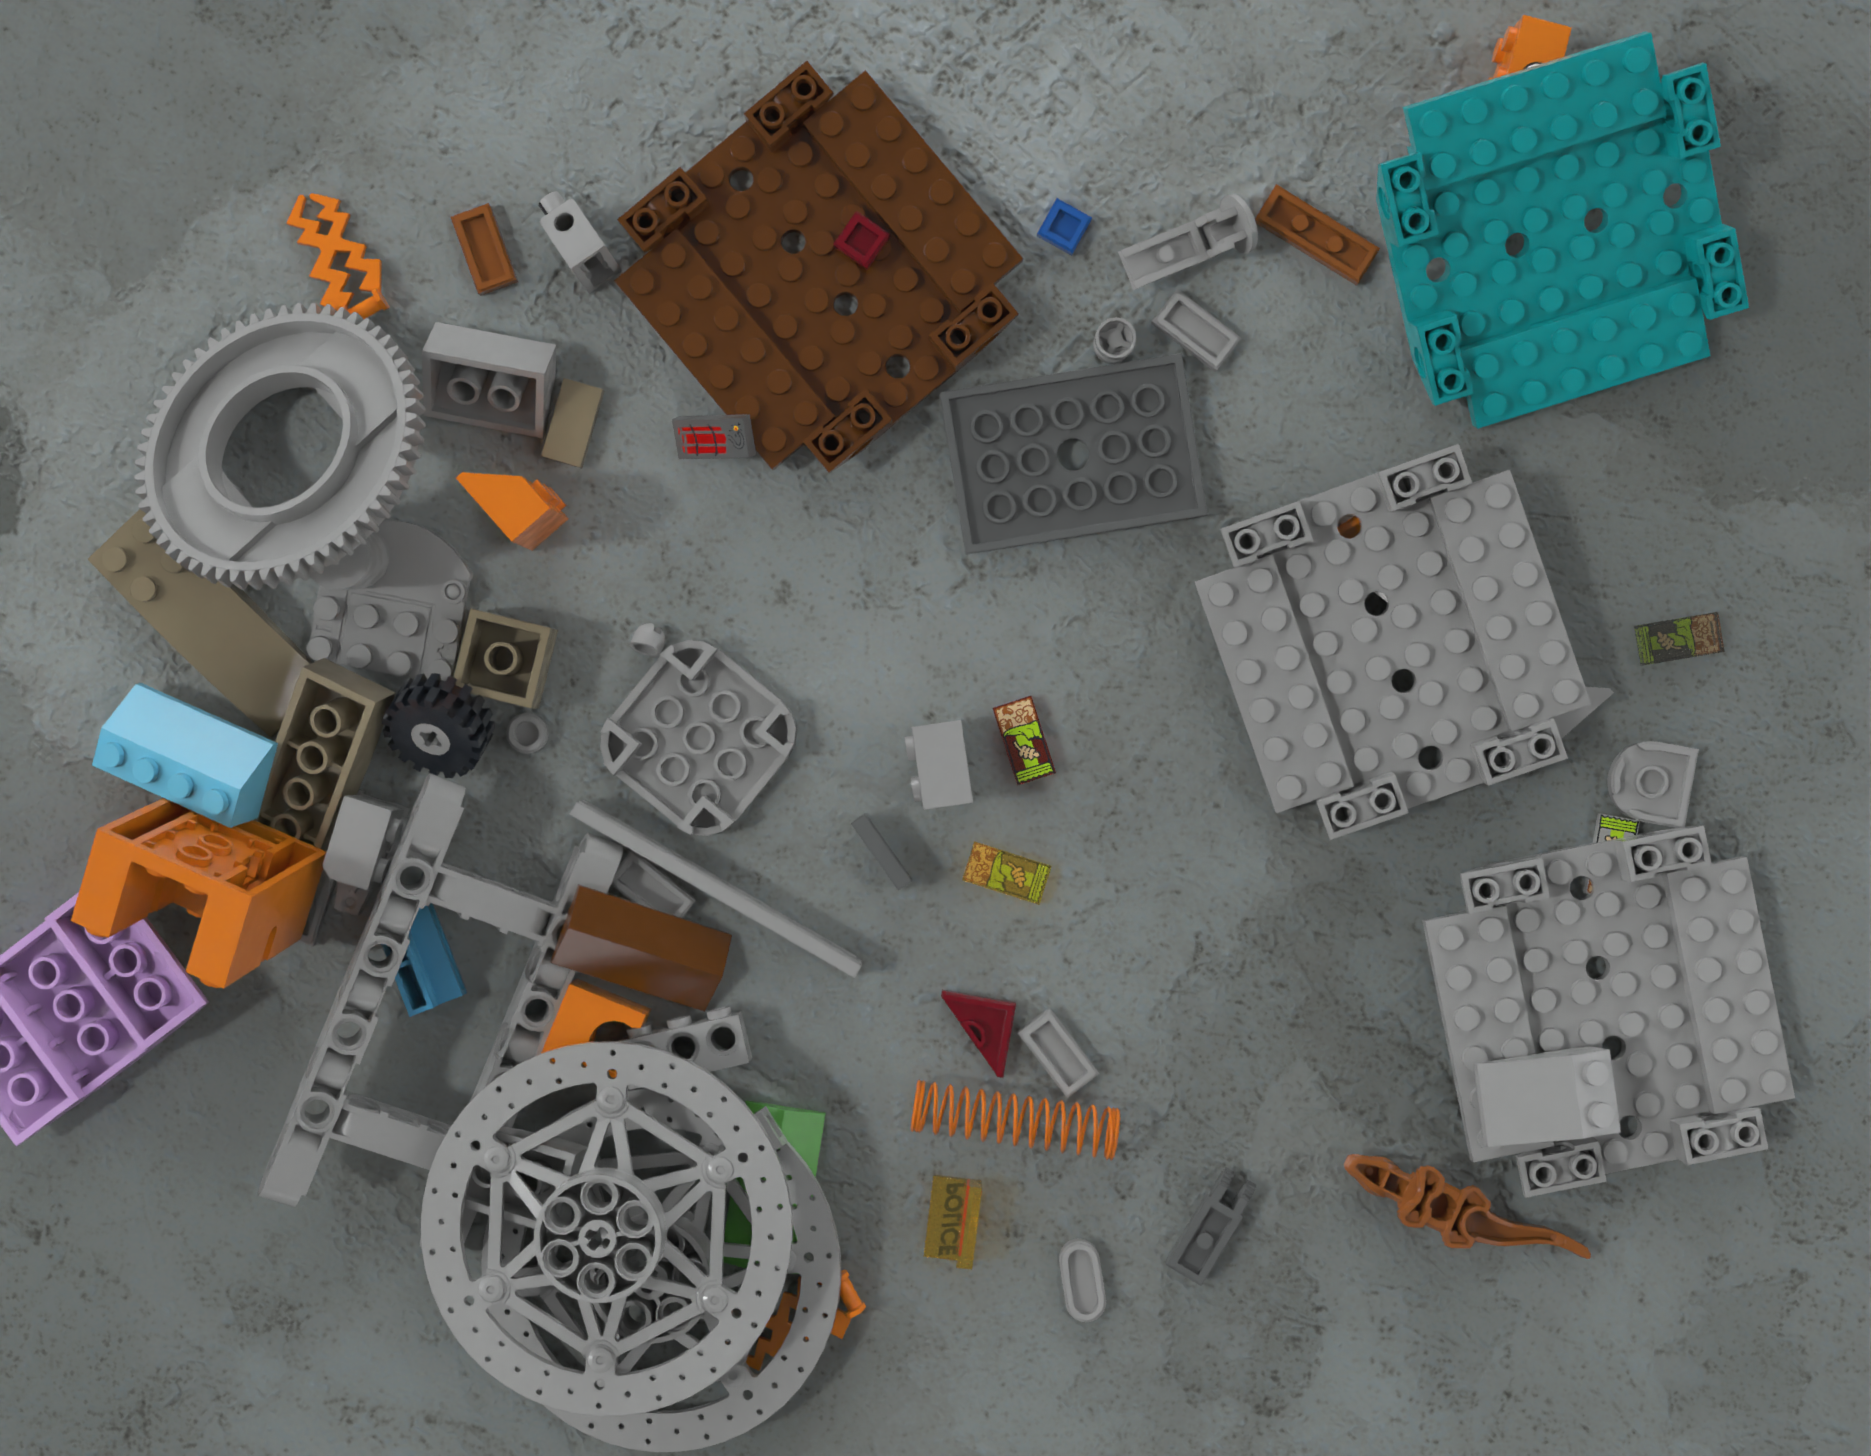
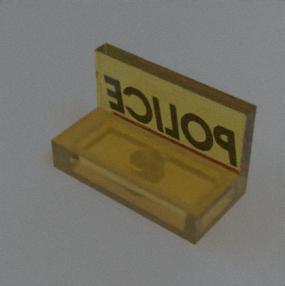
[923,1175,982,1270]

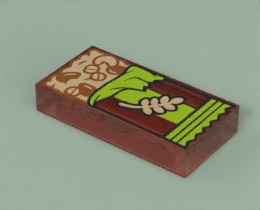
[992,696,1056,786]

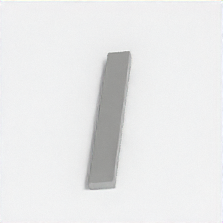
[570,800,863,978]

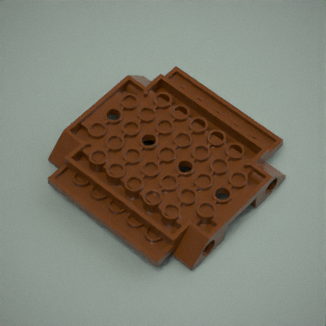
[614,61,1023,473]

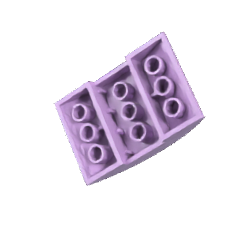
[0,892,209,1146]

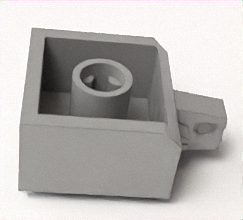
[322,794,410,915]

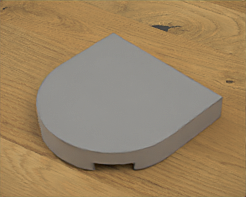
[1607,741,1699,828]

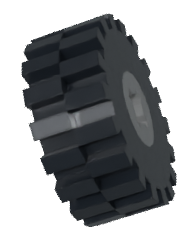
[382,673,495,778]

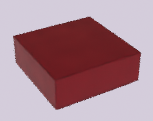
[833,211,891,270]

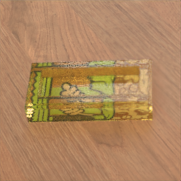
[962,841,1052,905]

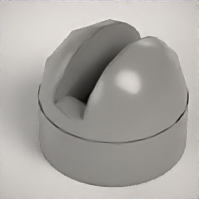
[630,623,665,657]

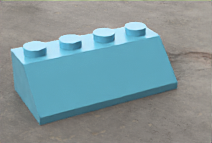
[92,683,278,828]

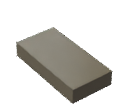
[541,378,605,469]

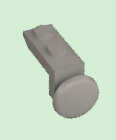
[1118,194,1258,290]

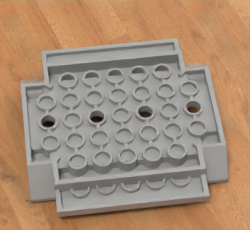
[1194,444,1591,840]
[1422,825,1795,1198]

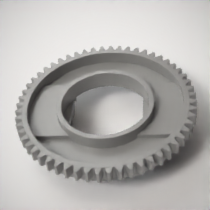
[134,303,426,590]

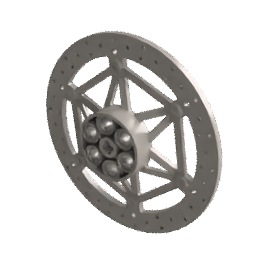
[421,1041,793,1416]
[481,1088,842,1452]

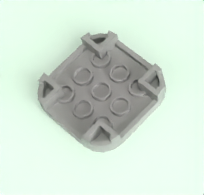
[600,640,797,836]

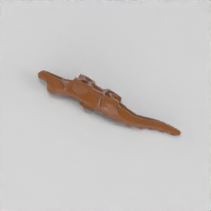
[1343,1154,1591,1259]

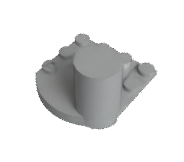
[307,520,473,681]

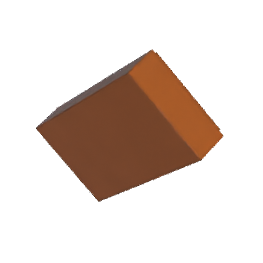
[451,203,518,296]

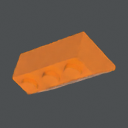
[456,472,569,551]

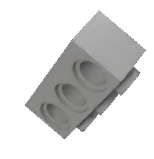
[618,1006,752,1090]

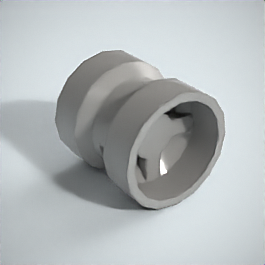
[1093,317,1136,364]

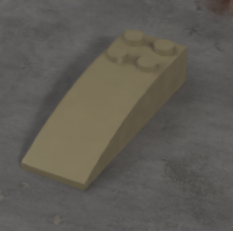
[88,509,313,737]
[254,658,396,852]

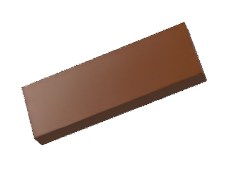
[1255,184,1380,285]

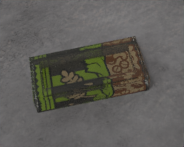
[1634,612,1725,666]

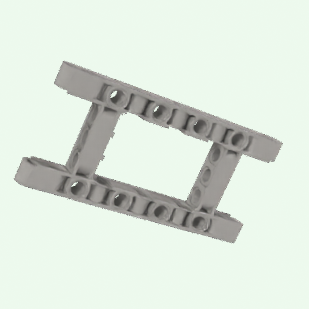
[258,773,623,1251]

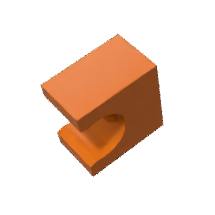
[541,979,652,1078]

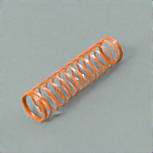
[911,1079,1120,1160]

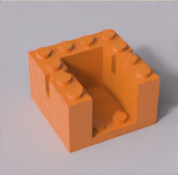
[71,798,326,989]

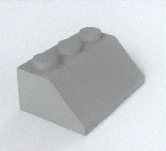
[422,322,556,438]

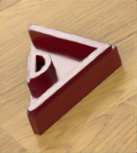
[941,989,1016,1078]

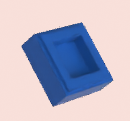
[1037,198,1092,256]

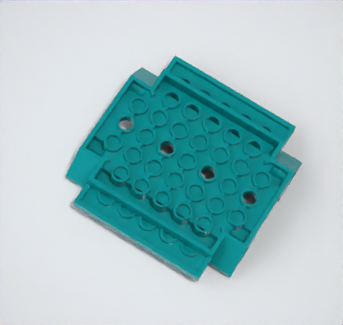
[1376,31,1749,429]

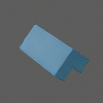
[381,903,467,1017]

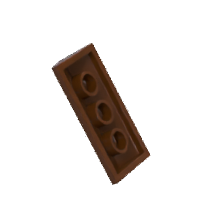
[550,884,732,1012]

